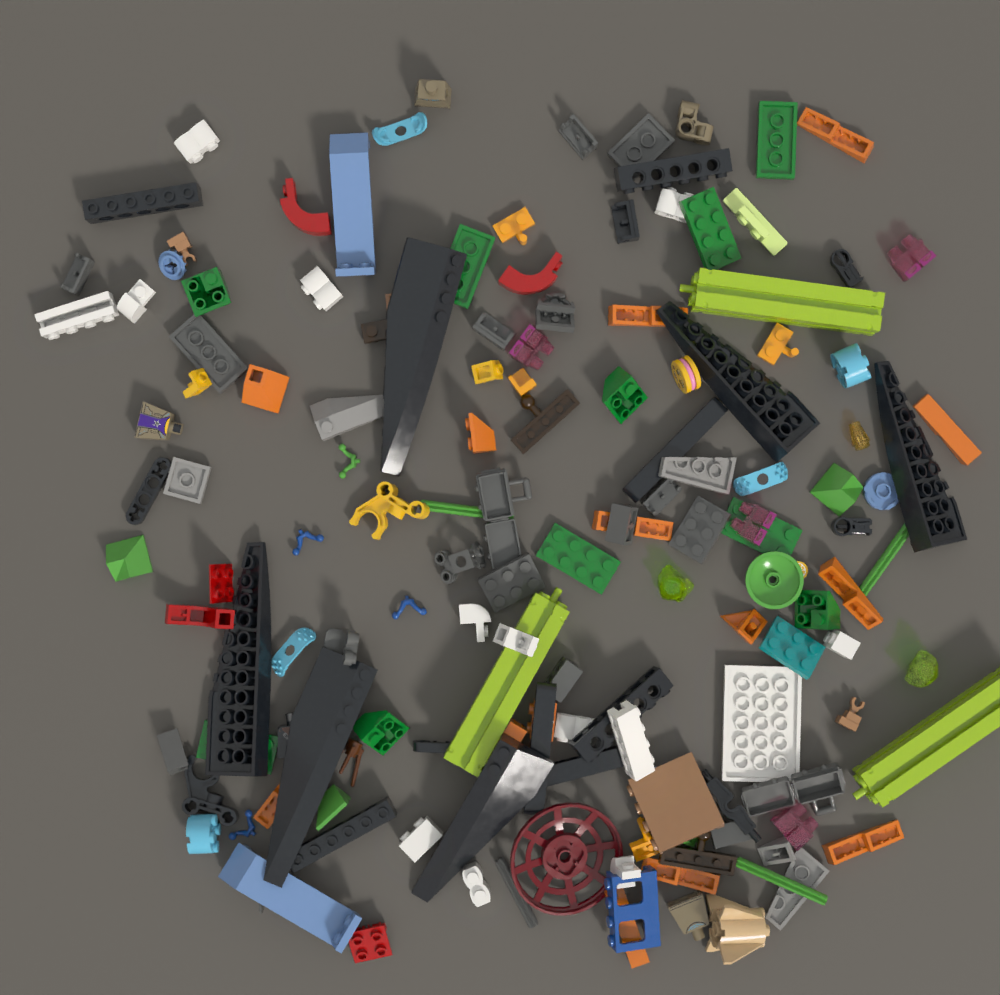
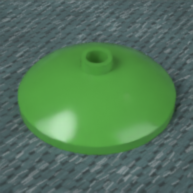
[745,551,804,609]

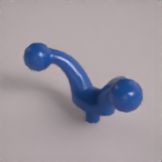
[292,529,324,556]
[392,596,427,619]
[229,810,256,840]

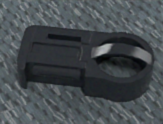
[830,249,863,288]
[831,517,872,536]

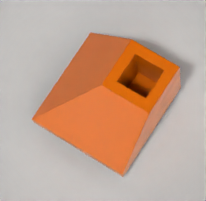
[241,364,290,414]
[465,413,496,454]

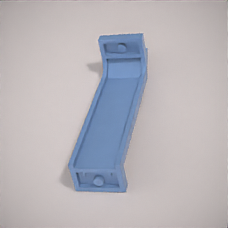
[329,133,376,277]
[218,843,362,954]

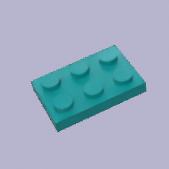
[758,616,826,680]

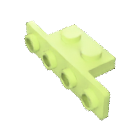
[723,188,787,256]

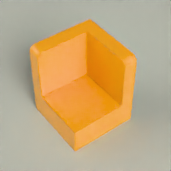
[508,368,537,397]

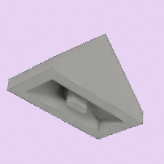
[757,836,796,866]

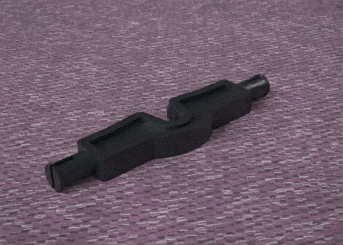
[701,769,762,843]

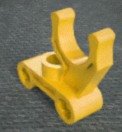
[349,481,430,540]

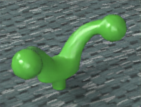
[338,443,360,479]

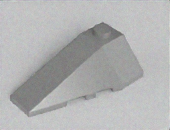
[310,395,384,441]

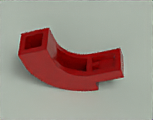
[280,178,332,236]
[498,251,563,295]
[165,604,235,629]

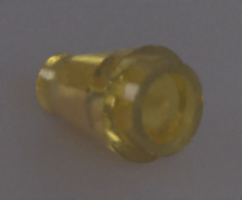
[849,421,871,451]

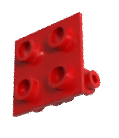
[209,564,234,604]
[349,922,392,963]

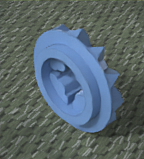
[158,250,187,280]

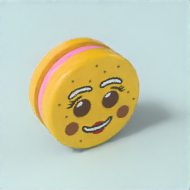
[671,355,701,394]

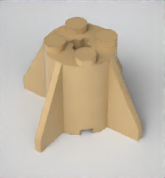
[705,894,770,965]

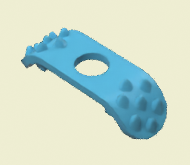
[372,112,427,146]
[733,461,788,496]
[271,627,316,677]

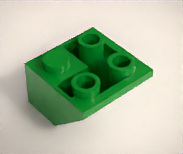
[181,267,232,317]
[602,366,648,424]
[795,590,840,630]
[353,710,410,755]

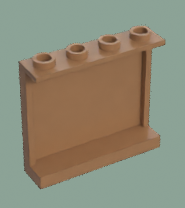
[626,752,725,854]

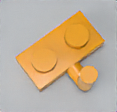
[492,207,535,245]
[757,322,799,365]
[629,817,659,862]

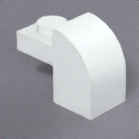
[117,279,156,323]
[459,603,491,642]
[493,623,539,657]
[610,855,641,889]

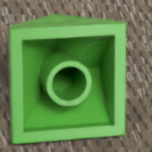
[809,463,863,517]
[106,535,153,582]
[316,784,351,831]

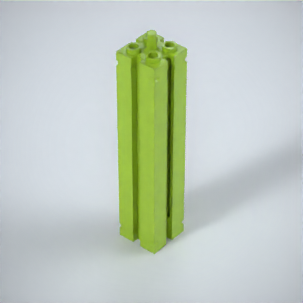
[679,268,885,336]
[444,587,570,777]
[852,667,1000,807]

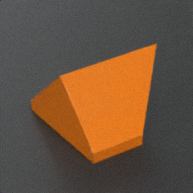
[720,609,768,644]

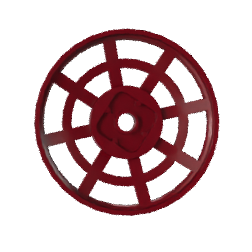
[510,802,623,916]

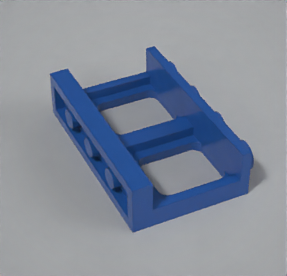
[604,865,661,953]

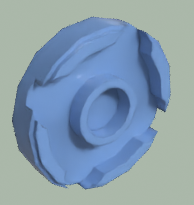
[863,472,899,510]

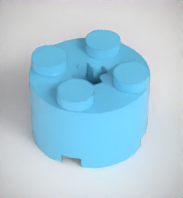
[830,343,871,388]
[186,814,221,854]

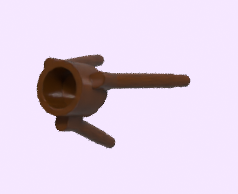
[339,738,364,787]

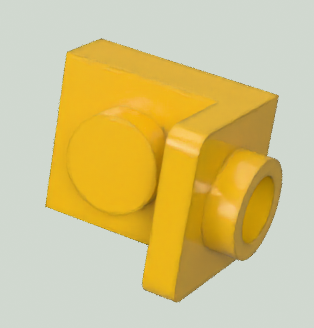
[471,360,504,384]
[183,368,212,398]

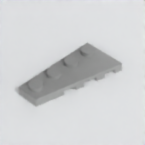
[658,457,737,495]
[765,845,829,931]

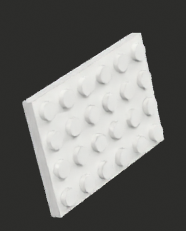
[721,664,802,783]

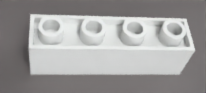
[34,291,119,340]
[607,700,655,781]

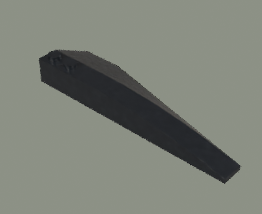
[656,301,820,463]
[874,361,967,553]
[411,733,555,903]

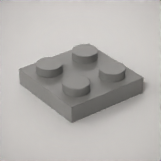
[163,457,212,504]

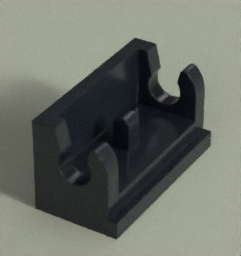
[611,199,640,244]

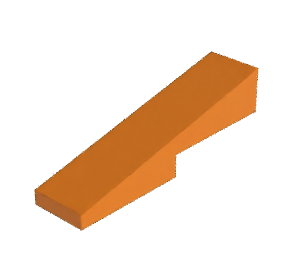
[797,107,874,163]
[608,305,688,327]
[913,394,982,465]
[592,510,674,541]
[818,557,883,630]
[822,819,904,865]
[641,857,721,895]
[604,888,650,969]

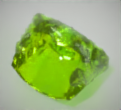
[657,564,694,602]
[905,650,939,688]

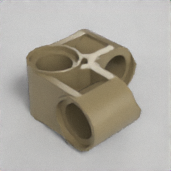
[675,100,714,145]

